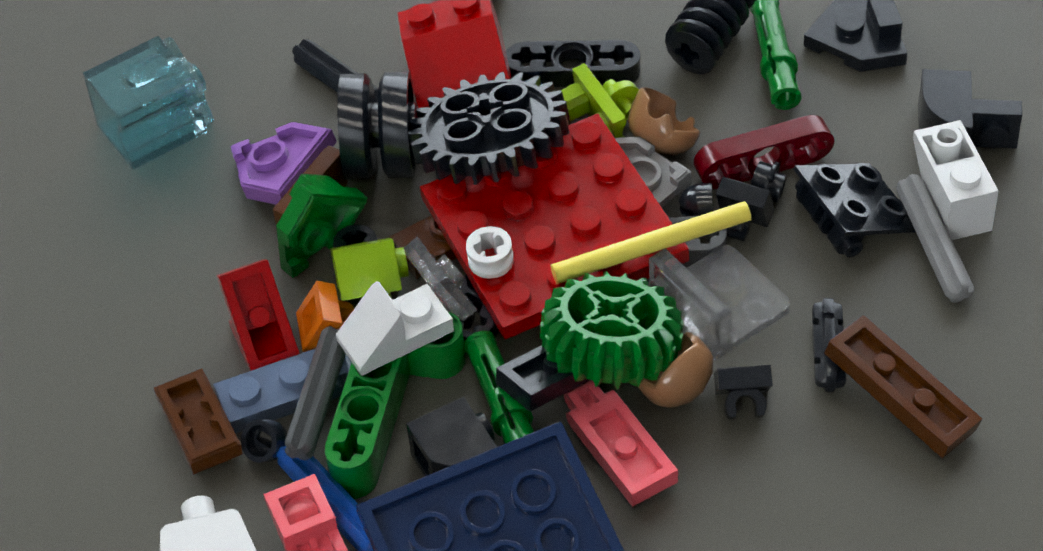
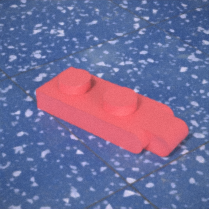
[564,380,678,507]

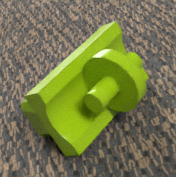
[561,63,639,138]

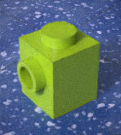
[330,238,409,301]

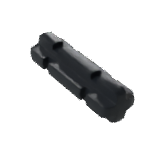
[812,298,847,392]

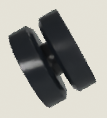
[337,71,418,180]

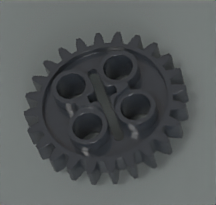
[408,72,570,185]

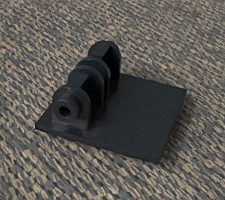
[793,163,916,257]

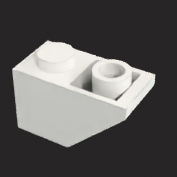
[913,120,999,240]

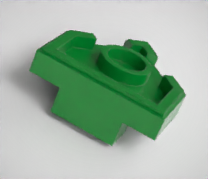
[276,173,368,278]

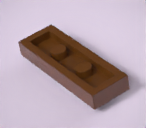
[824,315,983,459]

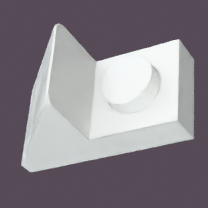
[336,281,454,376]

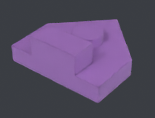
[231,122,337,205]

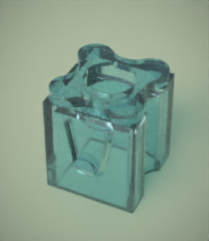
[83,36,214,170]

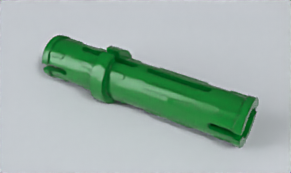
[750,0,802,110]
[464,331,534,444]

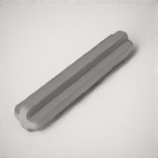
[896,174,974,303]

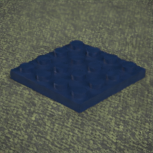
[356,421,624,551]

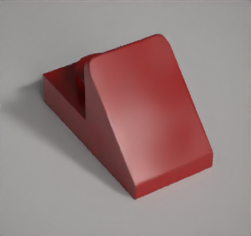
[216,259,300,371]

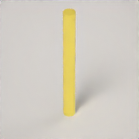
[551,201,751,284]

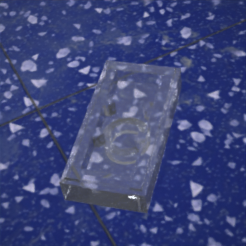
[404,237,477,321]

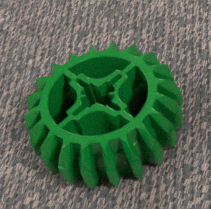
[540,271,683,390]

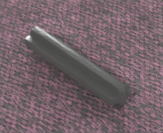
[285,326,346,461]

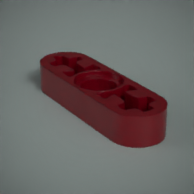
[693,115,834,189]

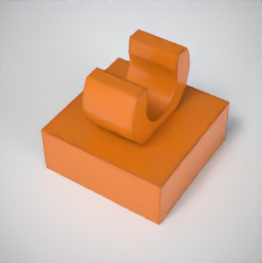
[296,281,354,352]

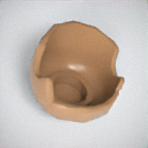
[628,87,700,156]
[638,332,713,408]

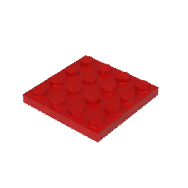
[420,113,690,340]

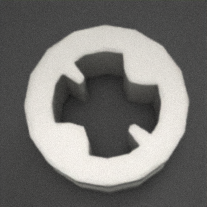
[466,226,514,279]

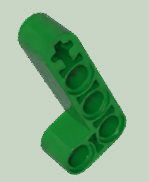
[325,312,466,499]

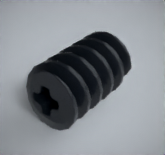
[665,0,755,75]

